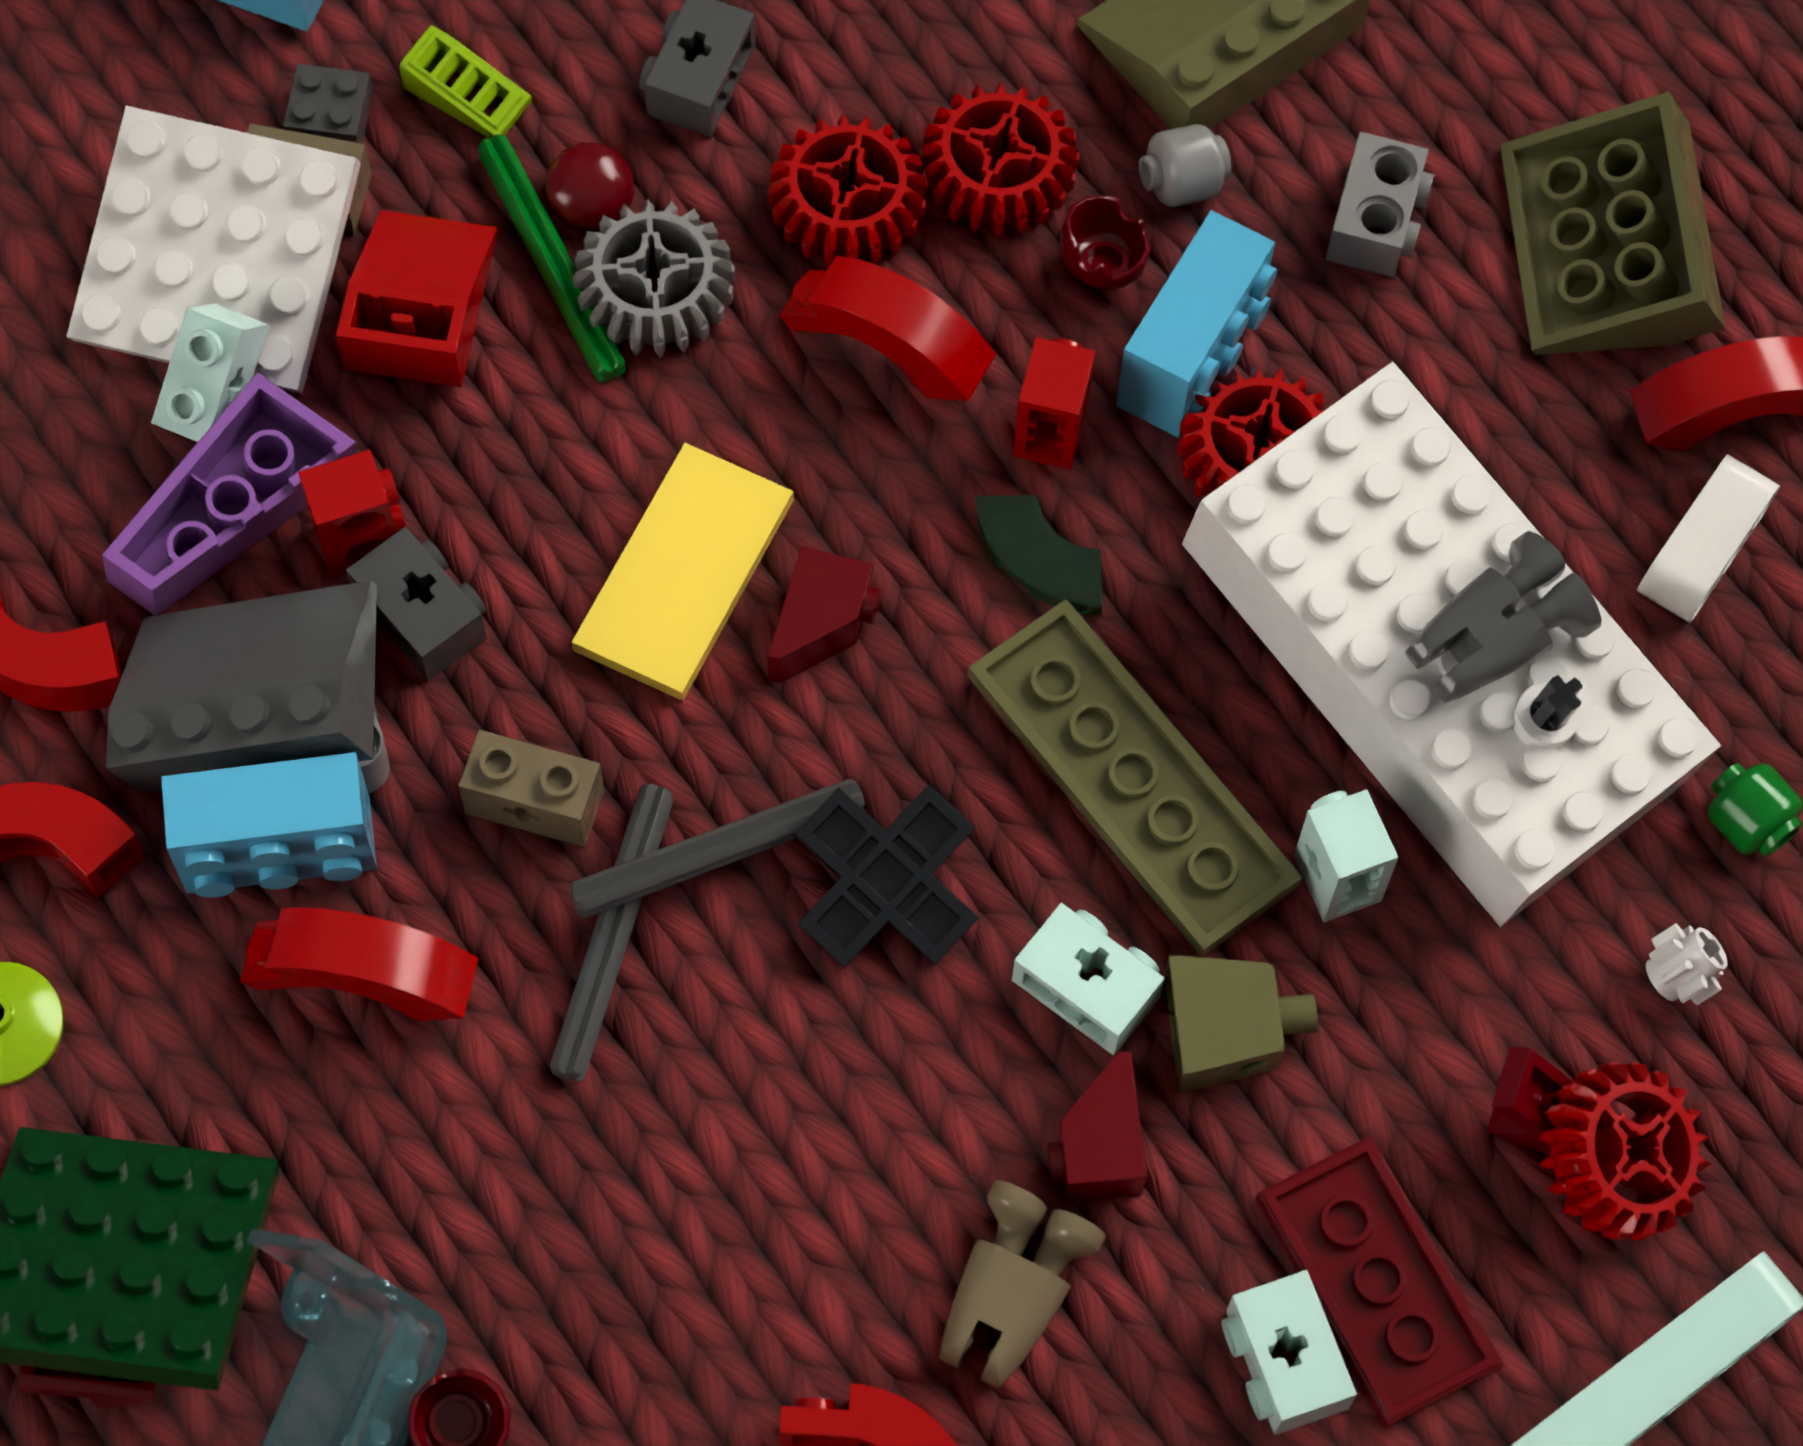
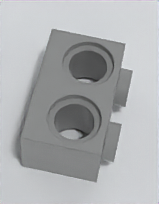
[1325,131,1434,278]

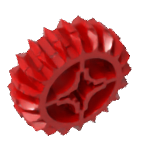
[920,81,1079,237]
[768,113,928,267]
[1177,364,1325,499]
[1538,1062,1711,1240]

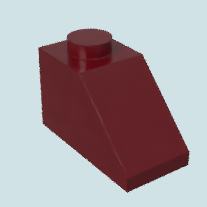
[768,546,882,683]
[1047,1051,1147,1202]

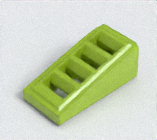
[399,25,532,139]

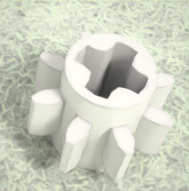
[1646,923,1727,1005]

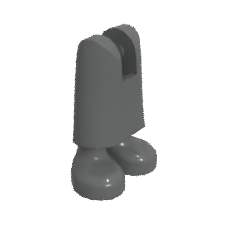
[1405,531,1602,703]

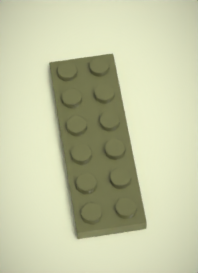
[967,599,1303,957]

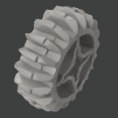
[573,199,735,358]

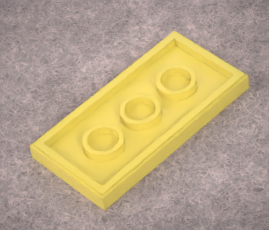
[572,443,794,701]

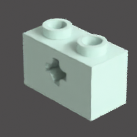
[151,303,269,442]
[1294,789,1398,923]
[1012,903,1165,1056]
[1222,1270,1357,1435]

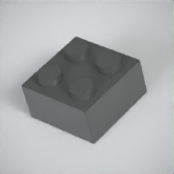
[283,64,374,144]

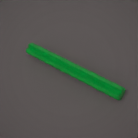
[478,134,626,383]

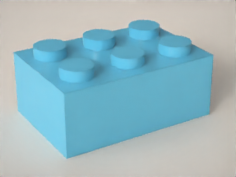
[1116,210,1278,438]
[161,752,377,898]

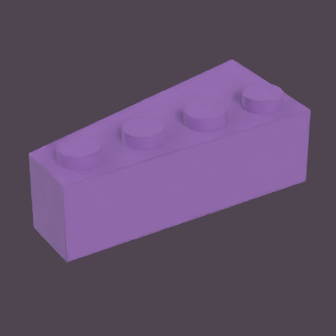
[102,372,357,615]

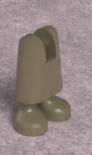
[939,1180,1106,1389]

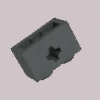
[639,0,756,138]
[346,526,487,682]

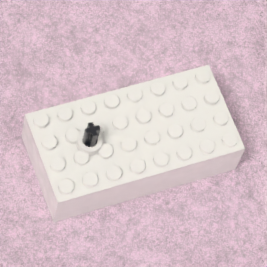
[1182,361,1721,927]

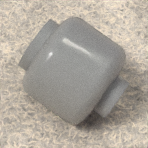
[1139,124,1231,207]

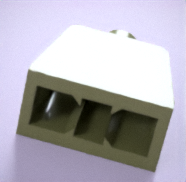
[1164,955,1318,1093]

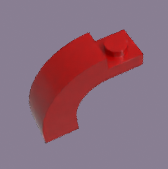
[779,256,997,401]
[1629,336,1803,452]
[0,590,123,712]
[0,782,146,898]
[240,907,479,1022]
[779,1383,957,1446]

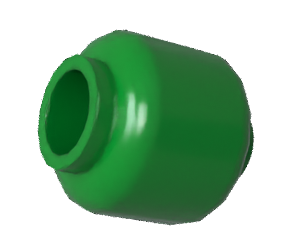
[1707,762,1803,857]

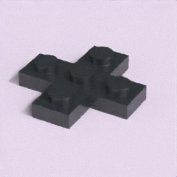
[795,784,979,969]

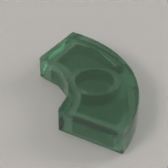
[975,495,1103,614]

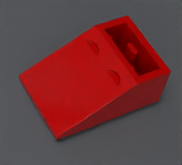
[335,210,498,388]

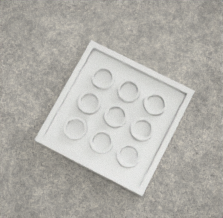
[66,106,361,394]

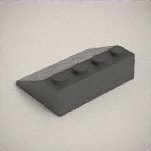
[106,580,377,794]

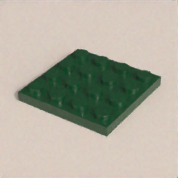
[0,1127,279,1391]

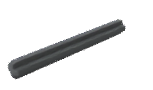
[569,779,865,918]
[550,784,673,1082]

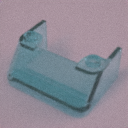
[247,1229,447,1446]

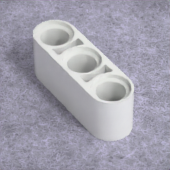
[1637,454,1780,623]

